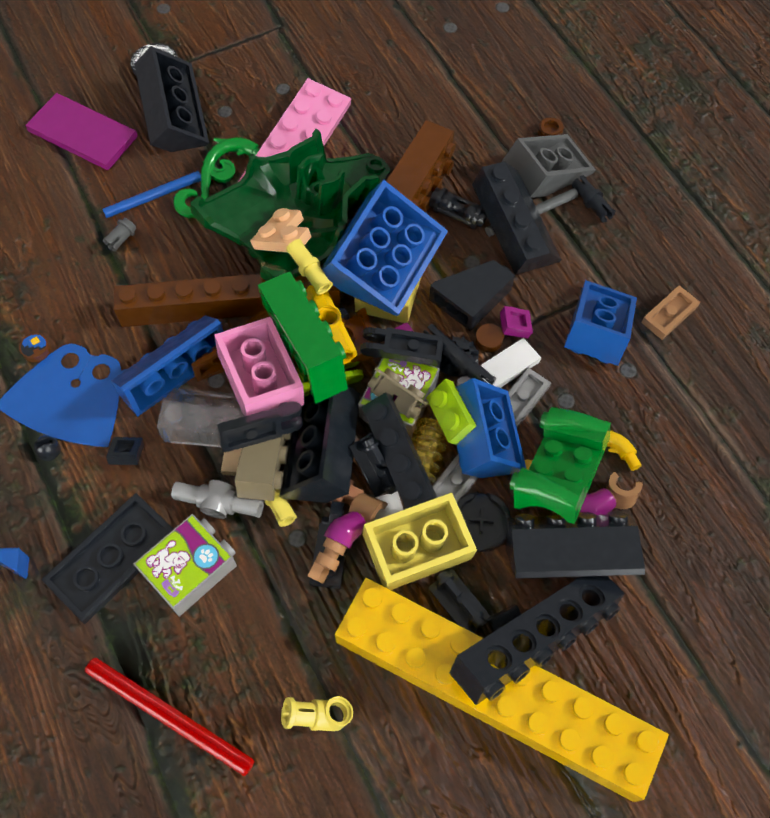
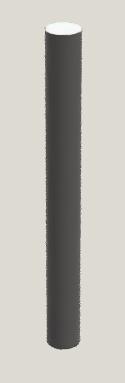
[485,188,578,237]

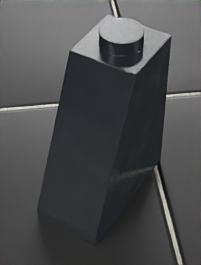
[429,260,515,331]

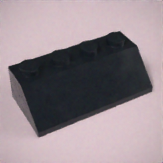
[134,46,209,152]
[472,162,562,275]
[280,385,360,503]
[506,511,645,578]

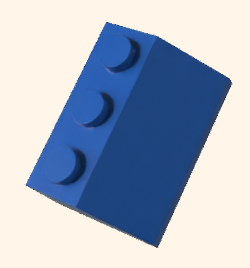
[456,378,526,478]

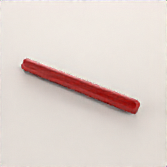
[85,658,254,776]

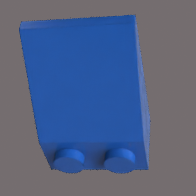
[564,280,637,366]

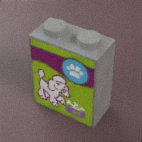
[359,358,440,438]
[134,514,237,617]

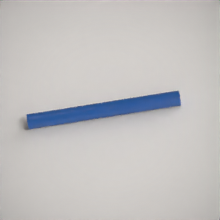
[102,171,201,218]

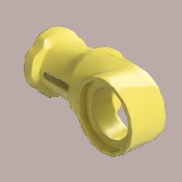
[281,696,353,731]

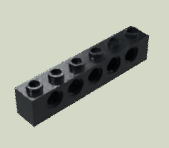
[449,576,625,705]

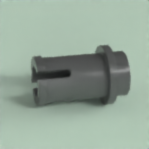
[102,218,137,252]

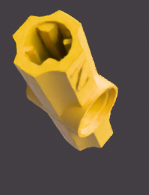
[306,285,357,364]

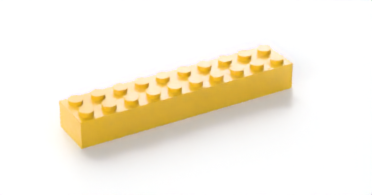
[335,578,669,802]

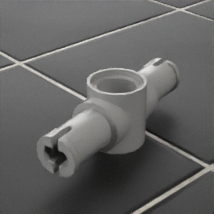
[171,480,264,519]

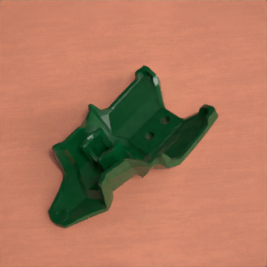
[191,129,391,281]

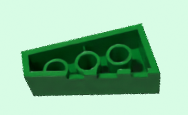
[258,271,348,404]

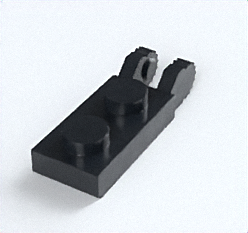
[360,327,444,367]
[217,401,303,453]

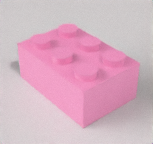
[214,317,304,416]

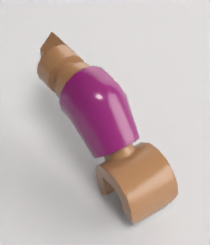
[552,472,643,515]
[308,493,388,584]

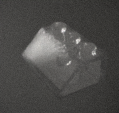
[157,388,244,447]

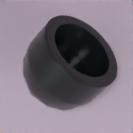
[34,435,61,461]

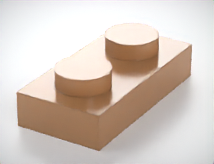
[641,286,700,340]

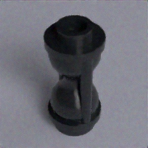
[428,187,487,230]

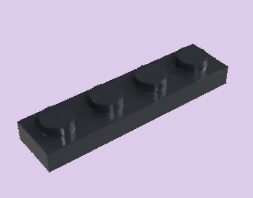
[361,392,437,509]

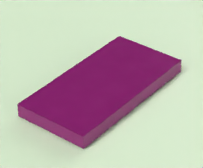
[25,93,138,170]

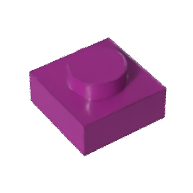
[500,306,533,339]

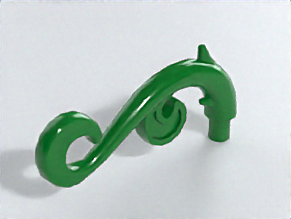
[173,137,260,218]

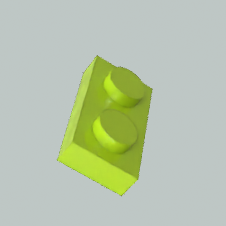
[426,379,476,445]

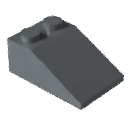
[502,134,596,198]

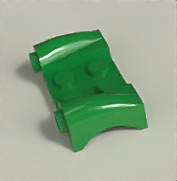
[510,407,611,524]

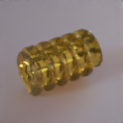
[411,417,448,483]

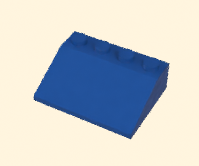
[321,179,448,316]

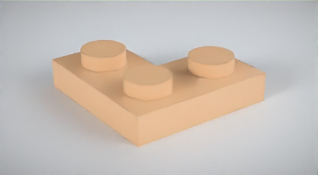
[250,208,312,252]

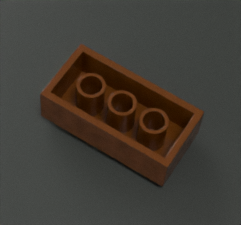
[386,120,456,212]

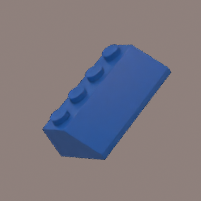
[111,316,224,417]

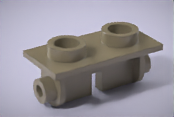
[368,367,429,419]

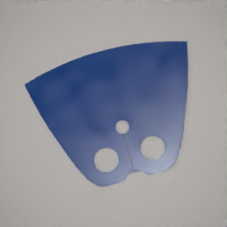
[0,343,121,447]

